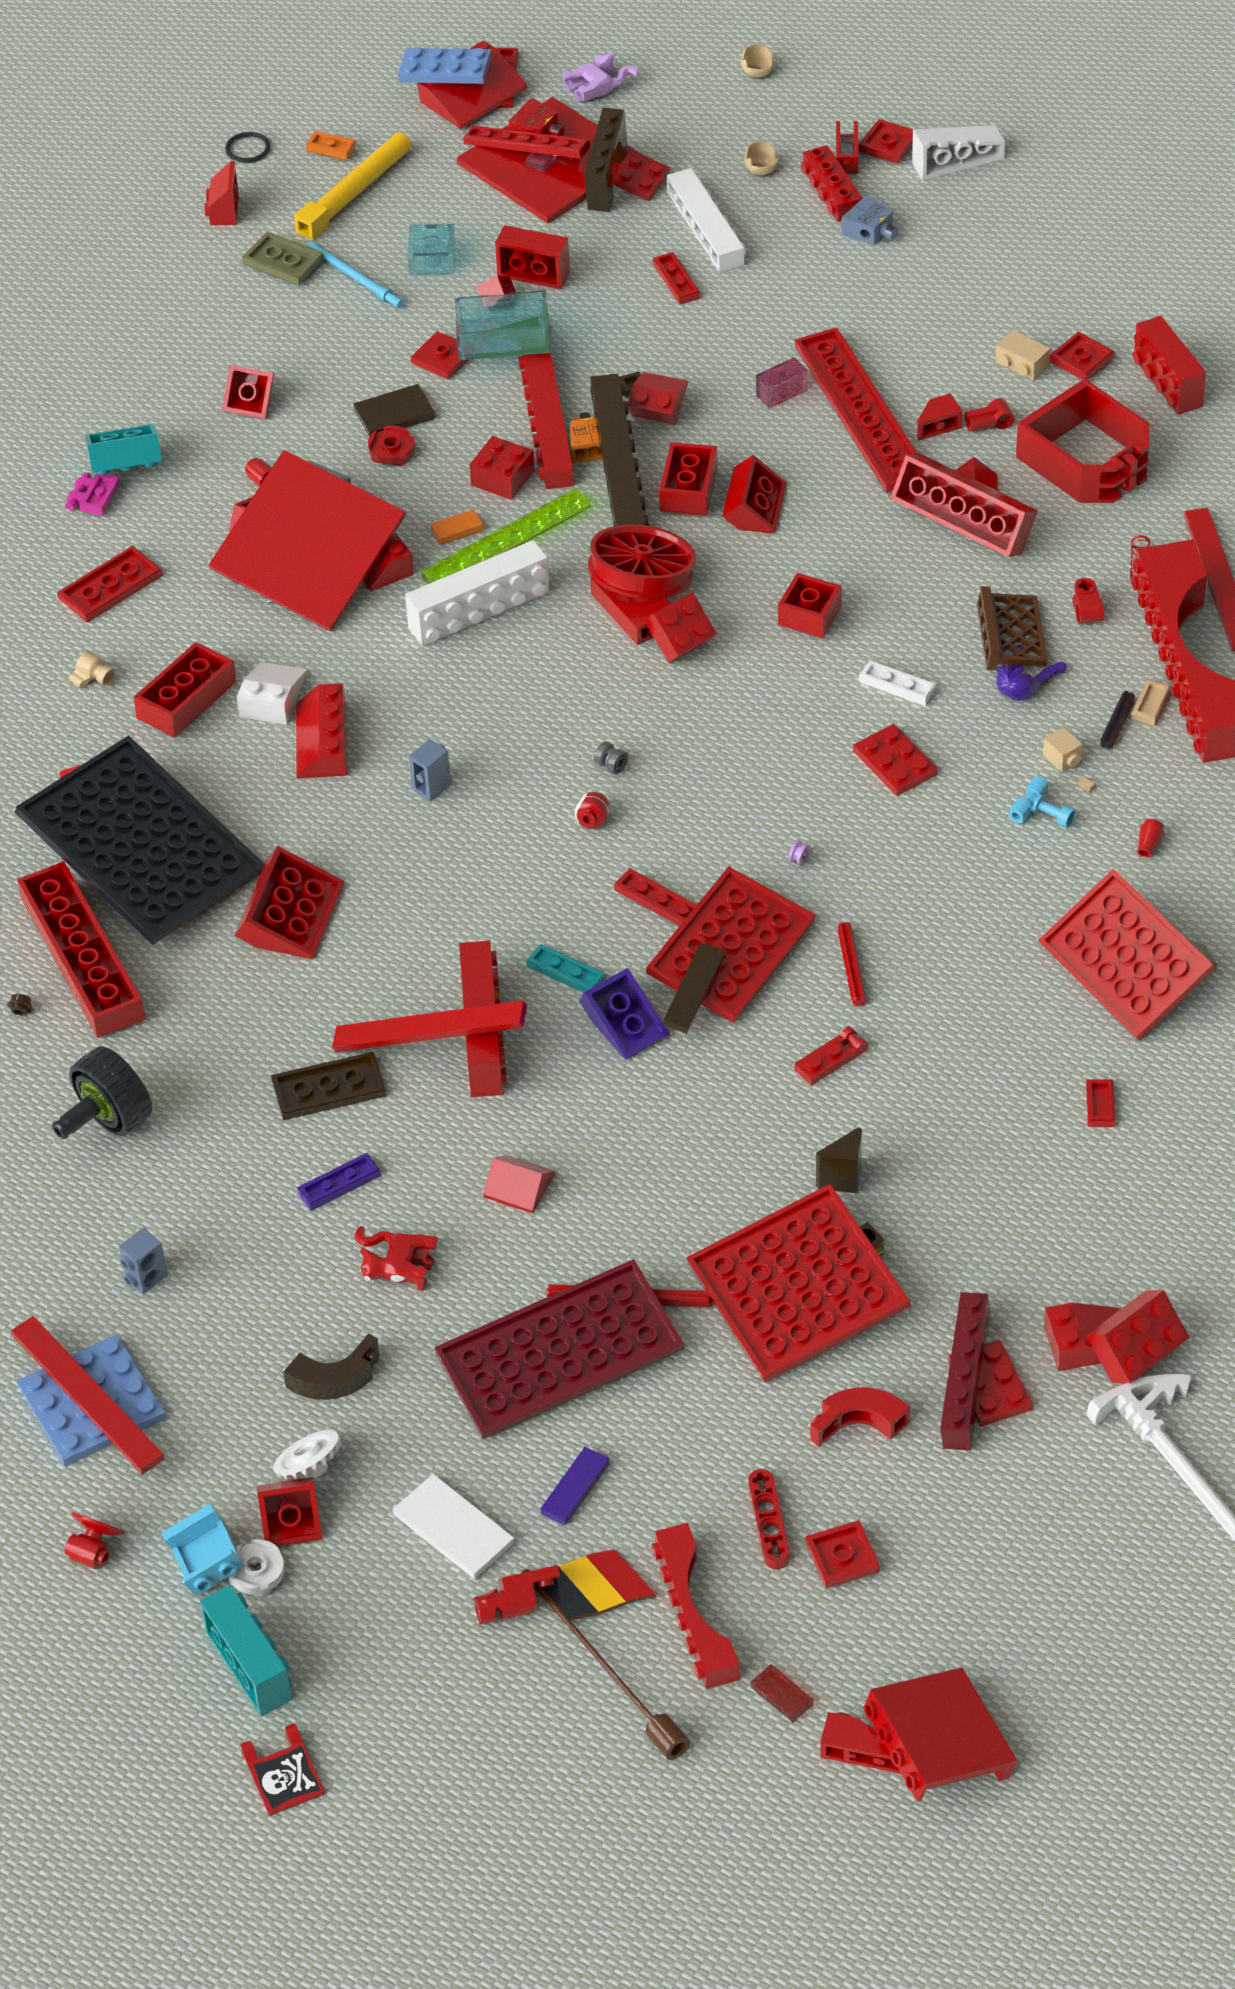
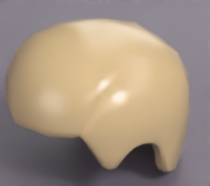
[741,44,774,78]
[744,141,778,176]

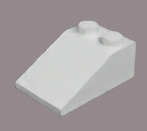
[237,662,308,725]

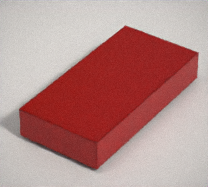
[1086,1079,1115,1127]

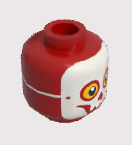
[575,792,611,829]

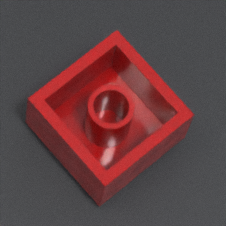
[469,436,535,500]
[778,573,842,638]
[644,592,717,663]

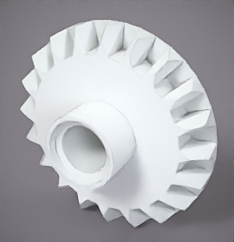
[273,1430,342,1480]

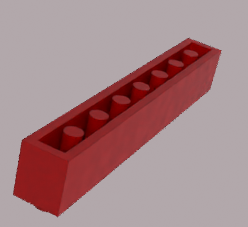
[518,343,574,489]

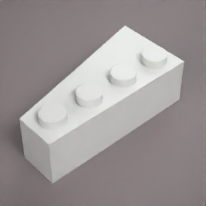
[912,125,1005,180]

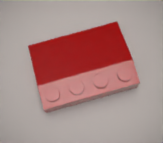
[417,40,528,129]
[234,845,345,959]

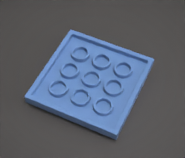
[16,1334,166,1466]

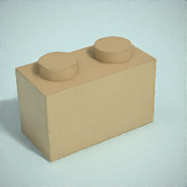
[996,330,1050,381]

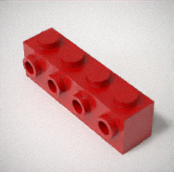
[801,145,863,222]

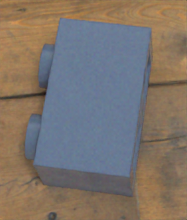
[409,739,451,802]

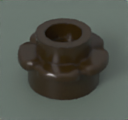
[7,994,33,1016]

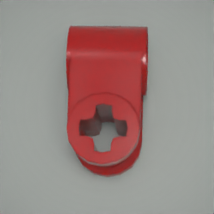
[1072,578,1104,624]

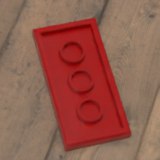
[57,545,163,623]

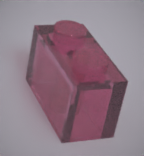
[756,357,807,409]

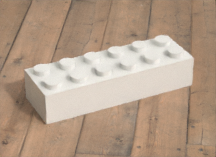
[405,540,550,646]

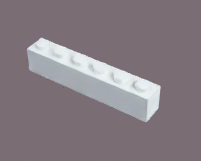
[667,168,747,273]

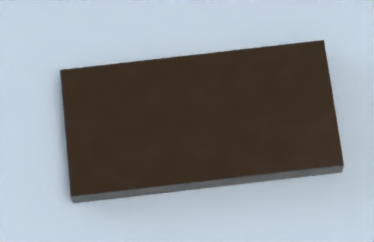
[271,1052,386,1120]

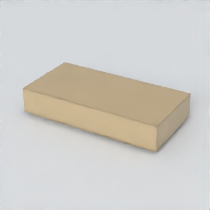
[1131,680,1171,726]

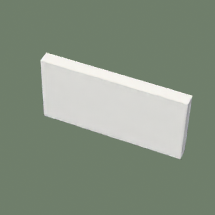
[393,1474,515,1580]

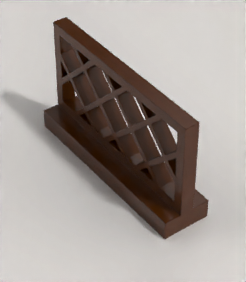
[977,586,1047,670]

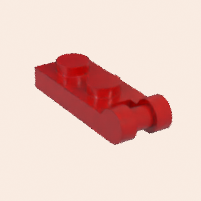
[794,1026,869,1086]

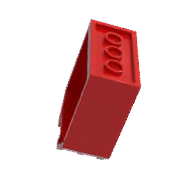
[1016,378,1150,503]

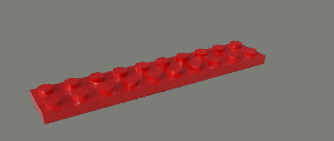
[795,327,917,493]

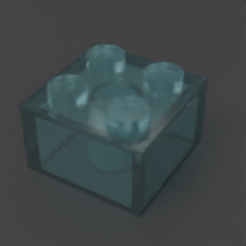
[407,224,456,275]

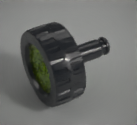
[52,1046,152,1139]

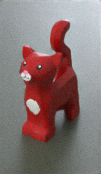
[354,1226,438,1291]

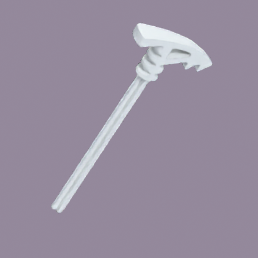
[1087,1374,1235,1541]

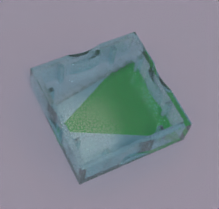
[455,290,551,360]

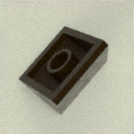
[816,1127,862,1193]

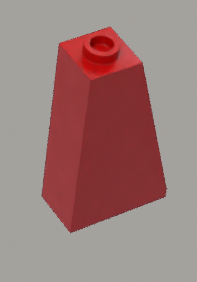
[590,577,671,645]

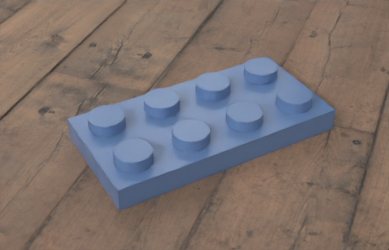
[398,47,492,84]

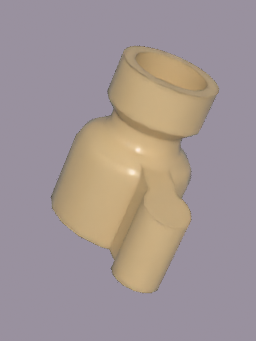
[69,651,116,688]

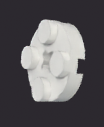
[228,1539,285,1596]

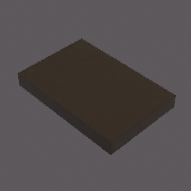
[353,384,435,436]

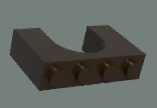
[584,107,628,212]

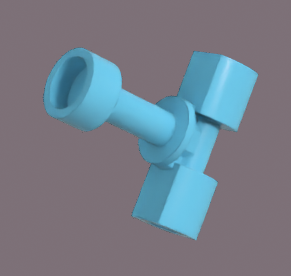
[1010,776,1076,828]

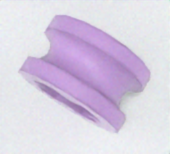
[788,840,810,866]

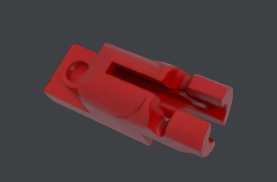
[474,1565,560,1625]

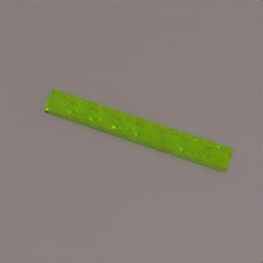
[421,488,591,584]

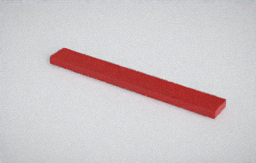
[1184,507,1235,651]
[332,1000,527,1052]
[11,1316,165,1475]

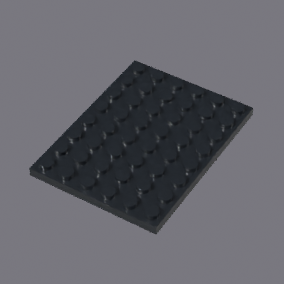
[15,735,265,945]

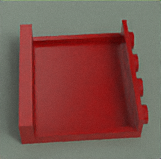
[863,1667,1018,1802]

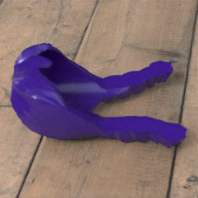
[996,645,1067,701]

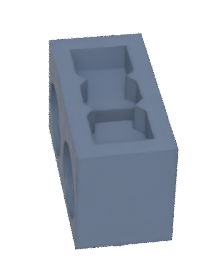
[119,1227,168,1294]

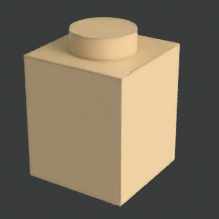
[1043,727,1083,772]

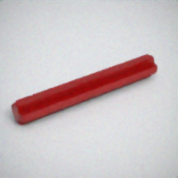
[837,922,866,1006]

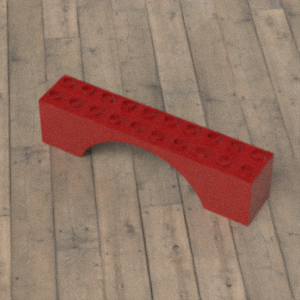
[1131,539,1235,763]

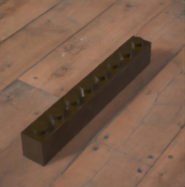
[590,374,649,526]

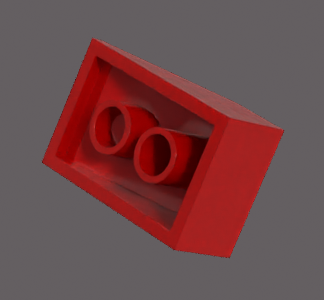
[1044,1302,1122,1371]

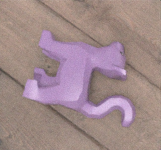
[562,52,639,103]

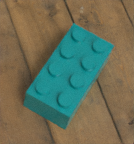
[200,1585,293,1717]

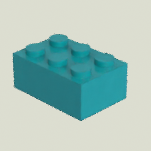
[85,423,162,475]

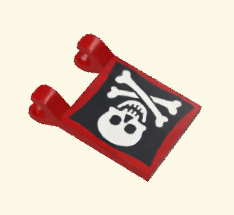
[240,1723,325,1816]

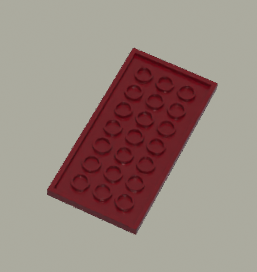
[434,1259,684,1439]

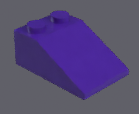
[579,968,670,1060]

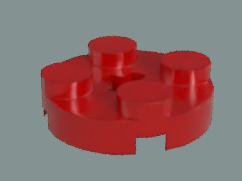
[368,426,415,466]

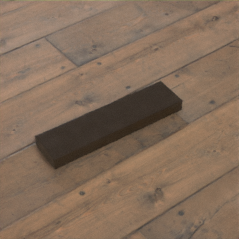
[663,943,725,1034]

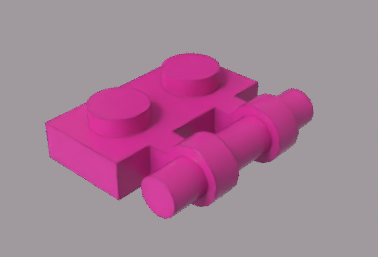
[65,472,120,515]

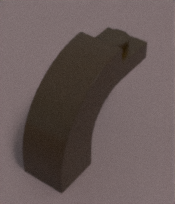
[283,1333,380,1400]

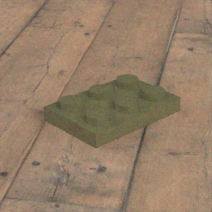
[242,231,324,285]

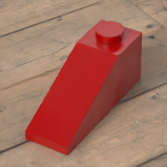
[820,1712,901,1774]

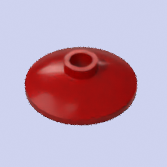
[71,1511,126,1540]

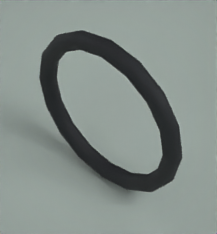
[225,132,270,163]

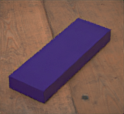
[297,1153,381,1211]
[540,1447,609,1525]

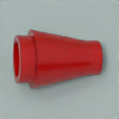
[1137,818,1165,858]

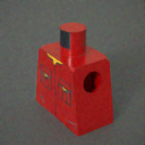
[508,98,565,136]

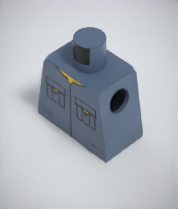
[842,195,898,245]

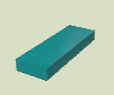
[526,944,606,993]

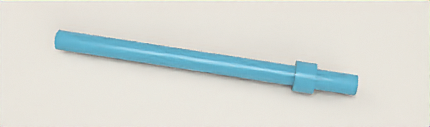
[306,241,404,308]

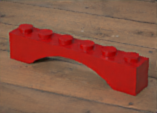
[651,1522,740,1689]

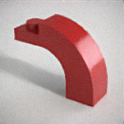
[810,1387,910,1447]

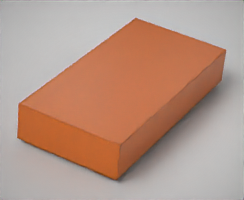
[430,509,484,545]

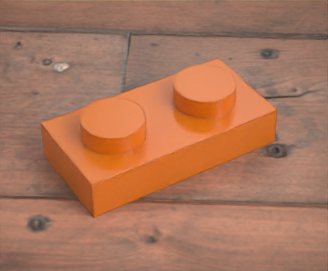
[306,131,356,160]

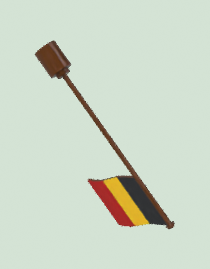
[521,1550,690,1760]

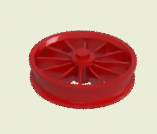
[587,524,696,599]

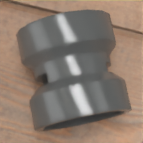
[593,741,629,774]

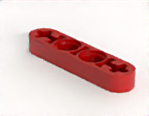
[748,1469,789,1570]

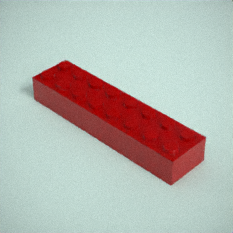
[17,861,146,1038]

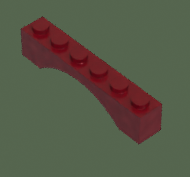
[940,1292,991,1450]

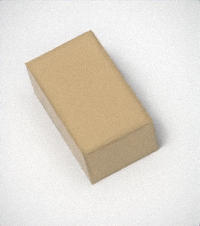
[1077,776,1095,792]

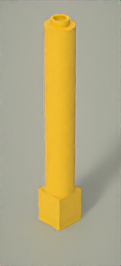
[294,132,411,240]

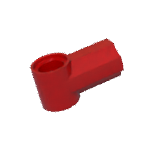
[964,398,1015,431]

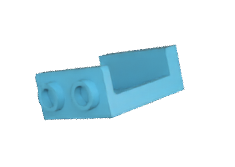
[161,1503,245,1596]

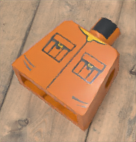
[570,412,602,464]

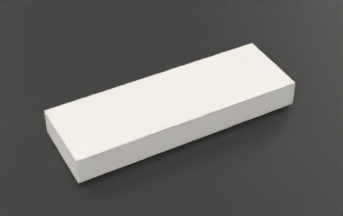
[859,660,936,706]

